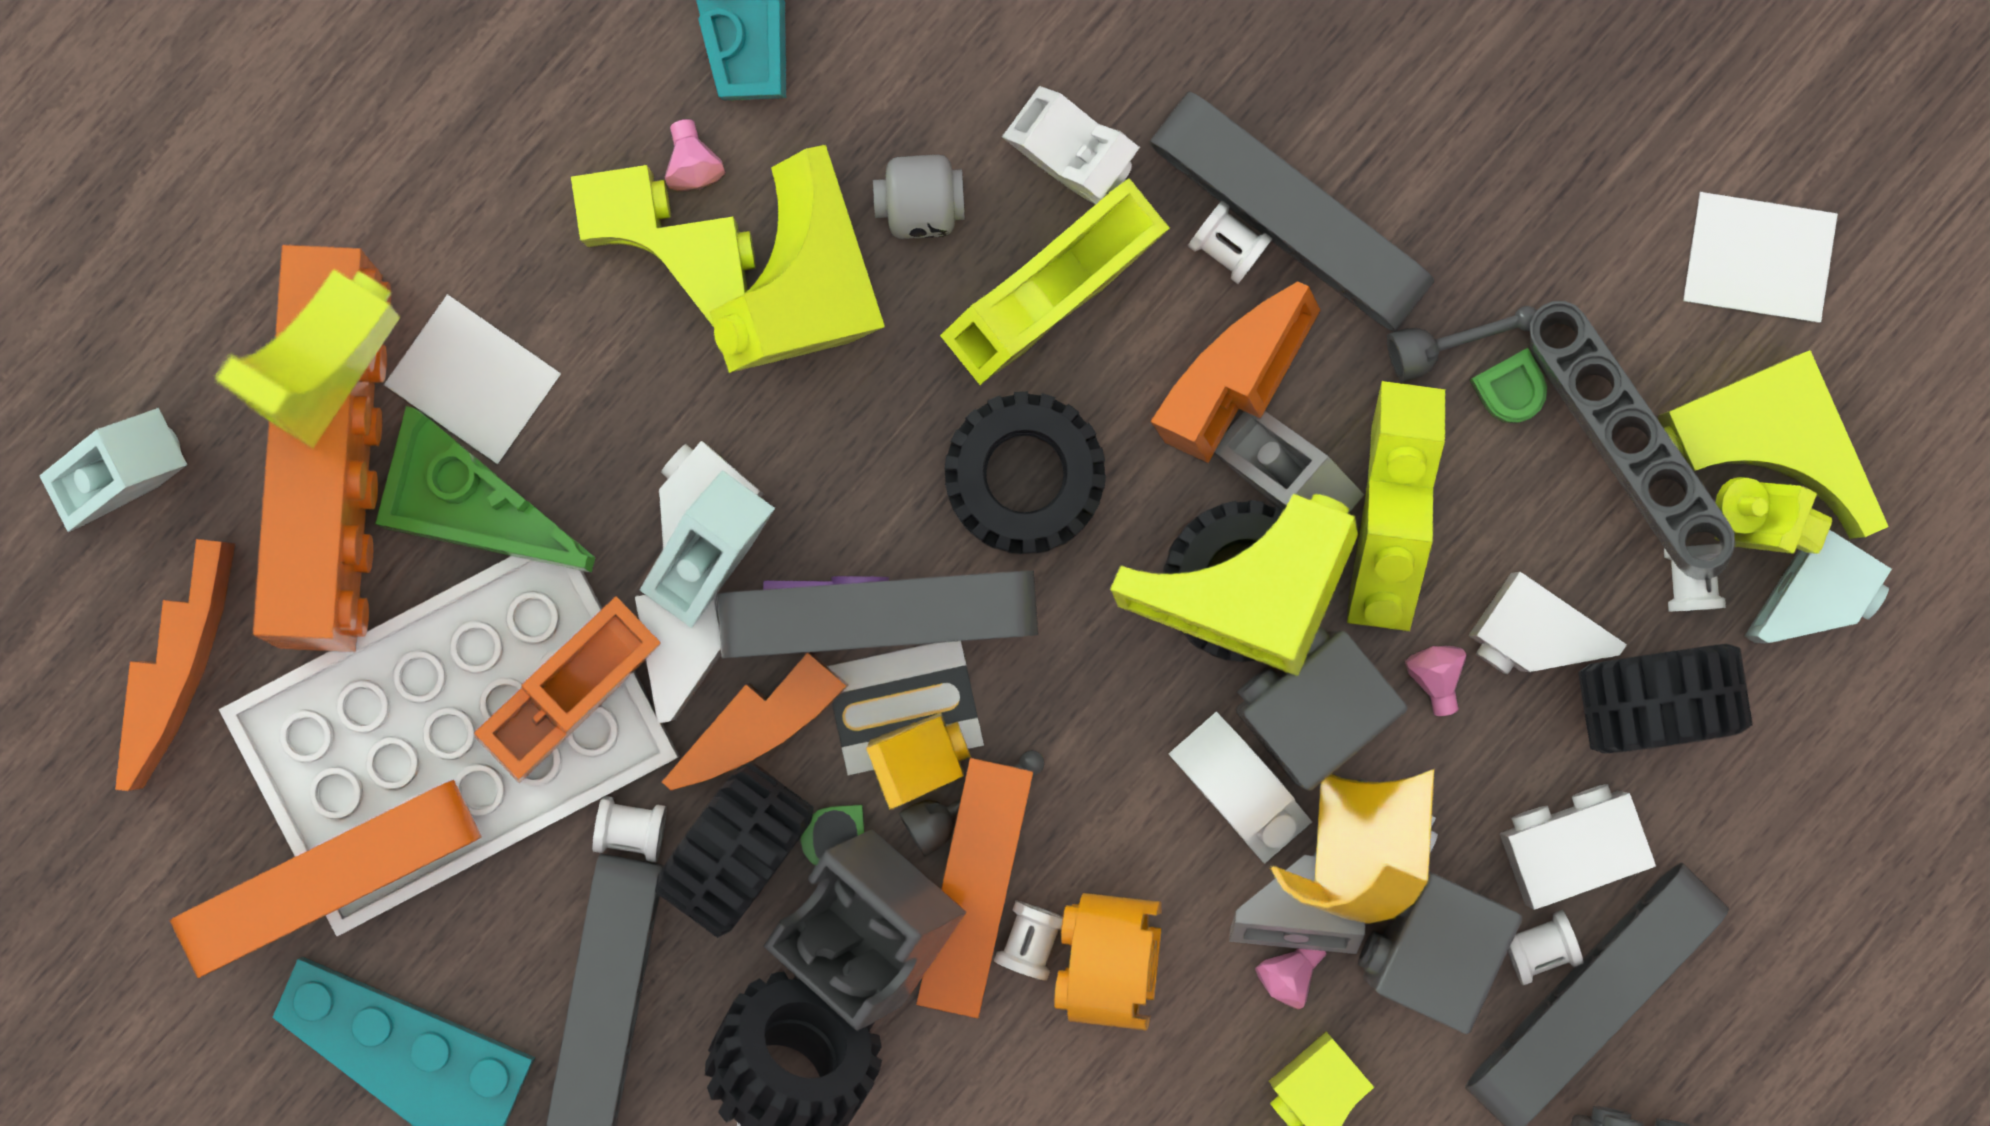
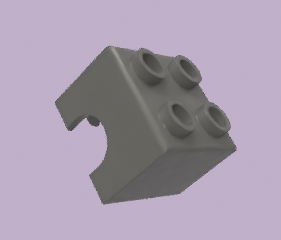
[1236,627,1407,790]
[763,829,966,1031]
[1358,871,1522,1034]

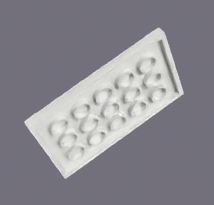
[219,556,680,936]

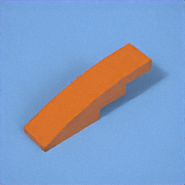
[115,539,235,791]
[916,757,1033,1018]

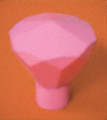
[665,119,725,191]
[1405,646,1466,716]
[1255,948,1326,1009]

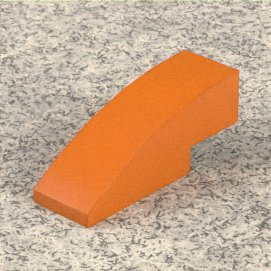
[1151,282,1321,463]
[474,596,661,783]
[662,652,849,790]

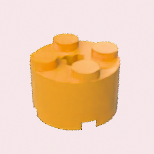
[1054,893,1162,1031]

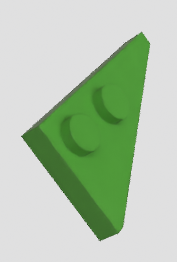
[375,406,596,573]

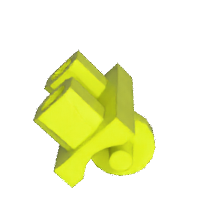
[1715,477,1832,554]

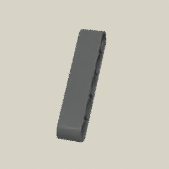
[1149,91,1435,332]
[1530,301,1735,580]
[717,570,1039,658]
[546,853,664,1126]
[1465,863,1729,1126]

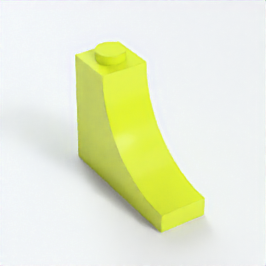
[709,145,885,373]
[216,270,400,449]
[1657,350,1889,539]
[1110,494,1358,676]

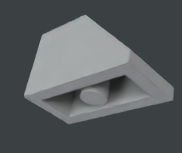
[1214,411,1364,513]
[1229,853,1365,954]

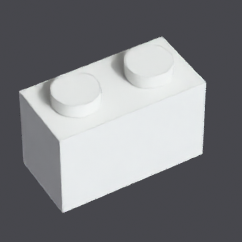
[1499,784,1656,910]

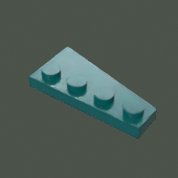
[696,0,786,101]
[272,957,535,1126]

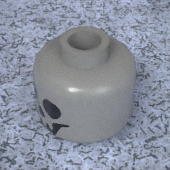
[873,154,965,239]

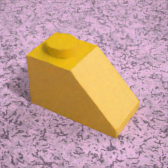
[866,712,971,809]

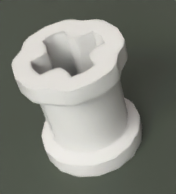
[1188,201,1272,284]
[1664,544,1726,612]
[592,796,667,862]
[994,900,1063,981]
[1508,910,1584,985]

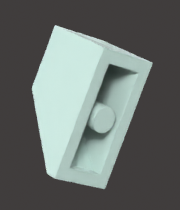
[40,408,187,532]
[640,470,775,628]
[1744,529,1892,643]

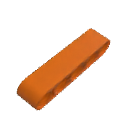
[169,779,482,978]

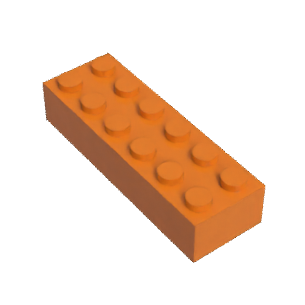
[253,245,391,652]

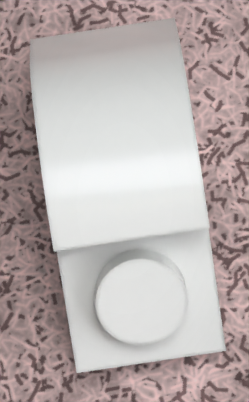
[1002,86,1140,205]
[1168,712,1312,864]

